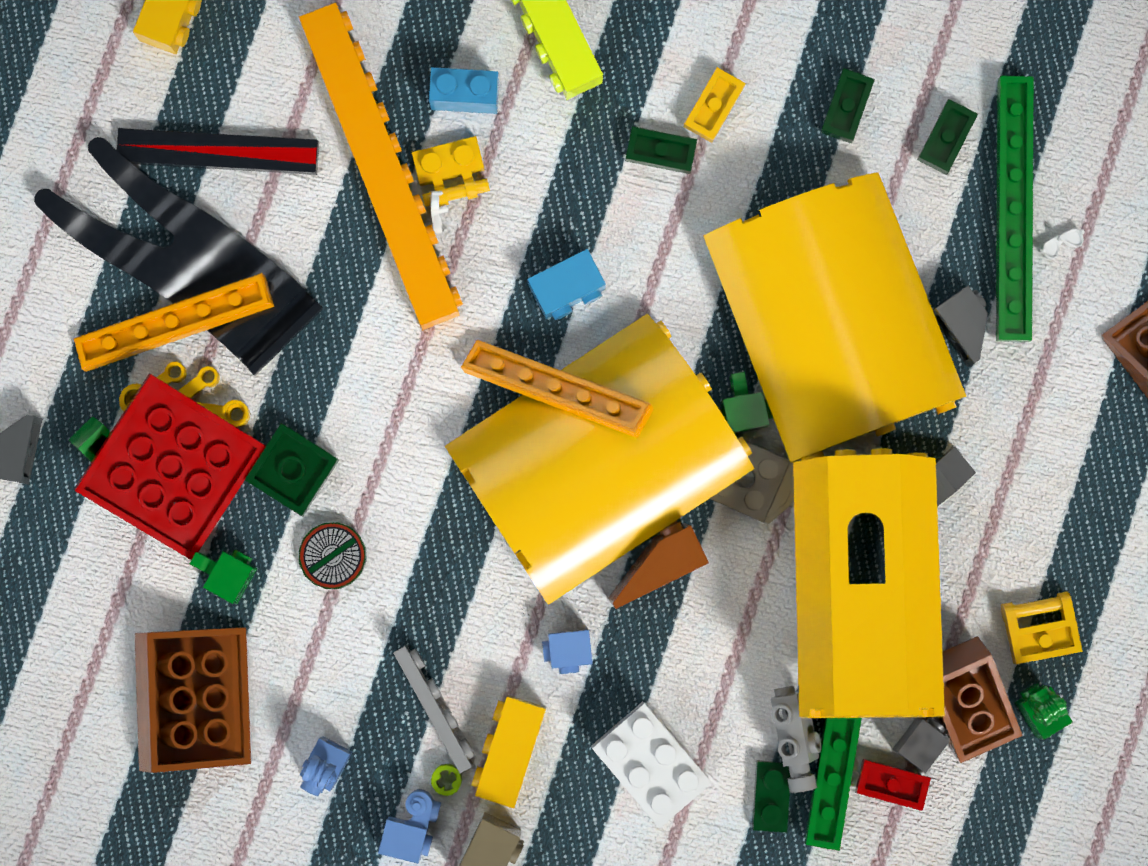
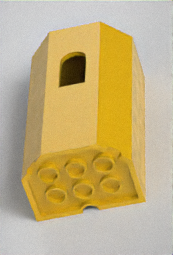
[793,448,945,718]

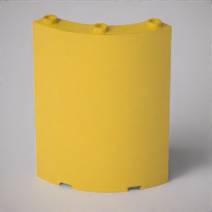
[703,172,966,462]
[445,314,755,605]

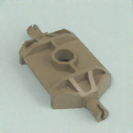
[709,438,795,525]

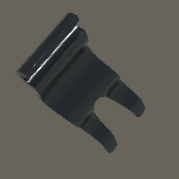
[34,137,324,376]

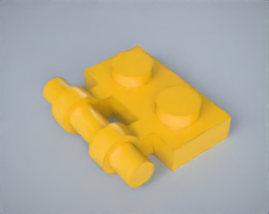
[412,136,490,207]

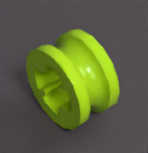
[431,764,462,796]

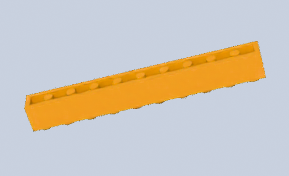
[299,3,463,330]

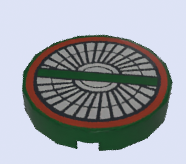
[299,522,367,589]

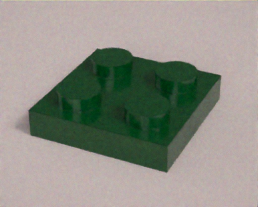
[245,423,339,517]

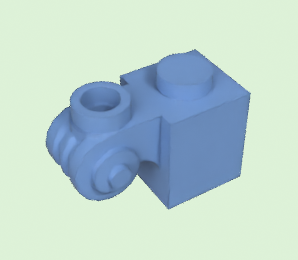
[300,736,353,796]
[378,789,441,864]

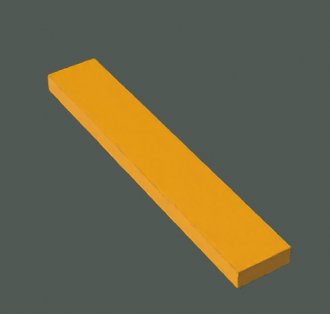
[74,273,274,372]
[461,340,654,438]

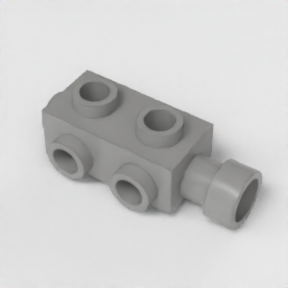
[771,686,821,793]

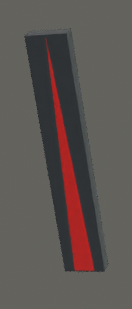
[116,128,319,175]

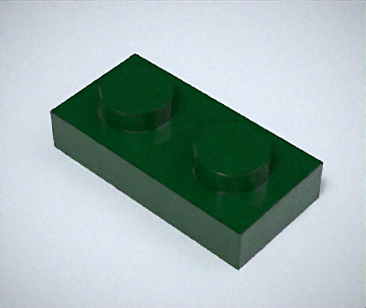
[820,68,875,144]
[917,99,978,175]
[625,126,697,174]
[752,760,790,833]

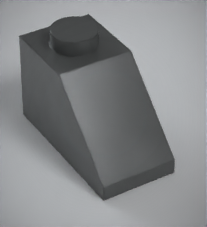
[933,285,988,367]
[0,414,43,485]
[936,446,976,507]

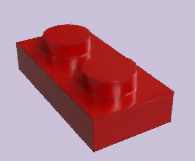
[855,759,931,811]

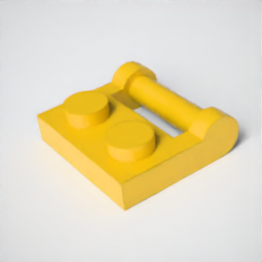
[1001,591,1083,664]

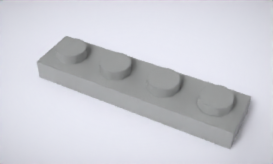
[393,645,475,773]

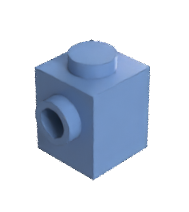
[542,629,593,674]

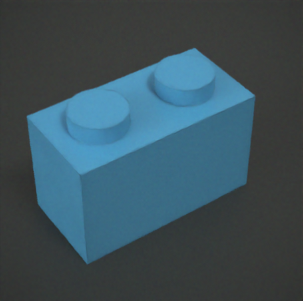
[429,67,499,114]
[527,249,606,320]

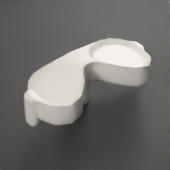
[430,191,448,234]
[1040,228,1085,260]

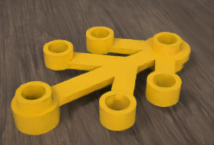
[119,362,250,428]

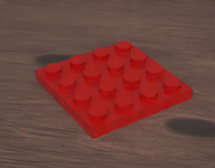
[74,373,266,560]

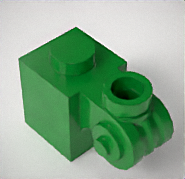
[1015,683,1073,740]

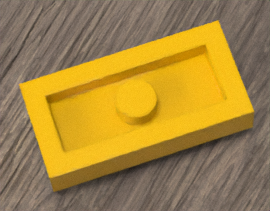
[683,67,746,143]

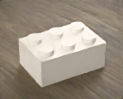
[591,701,712,828]

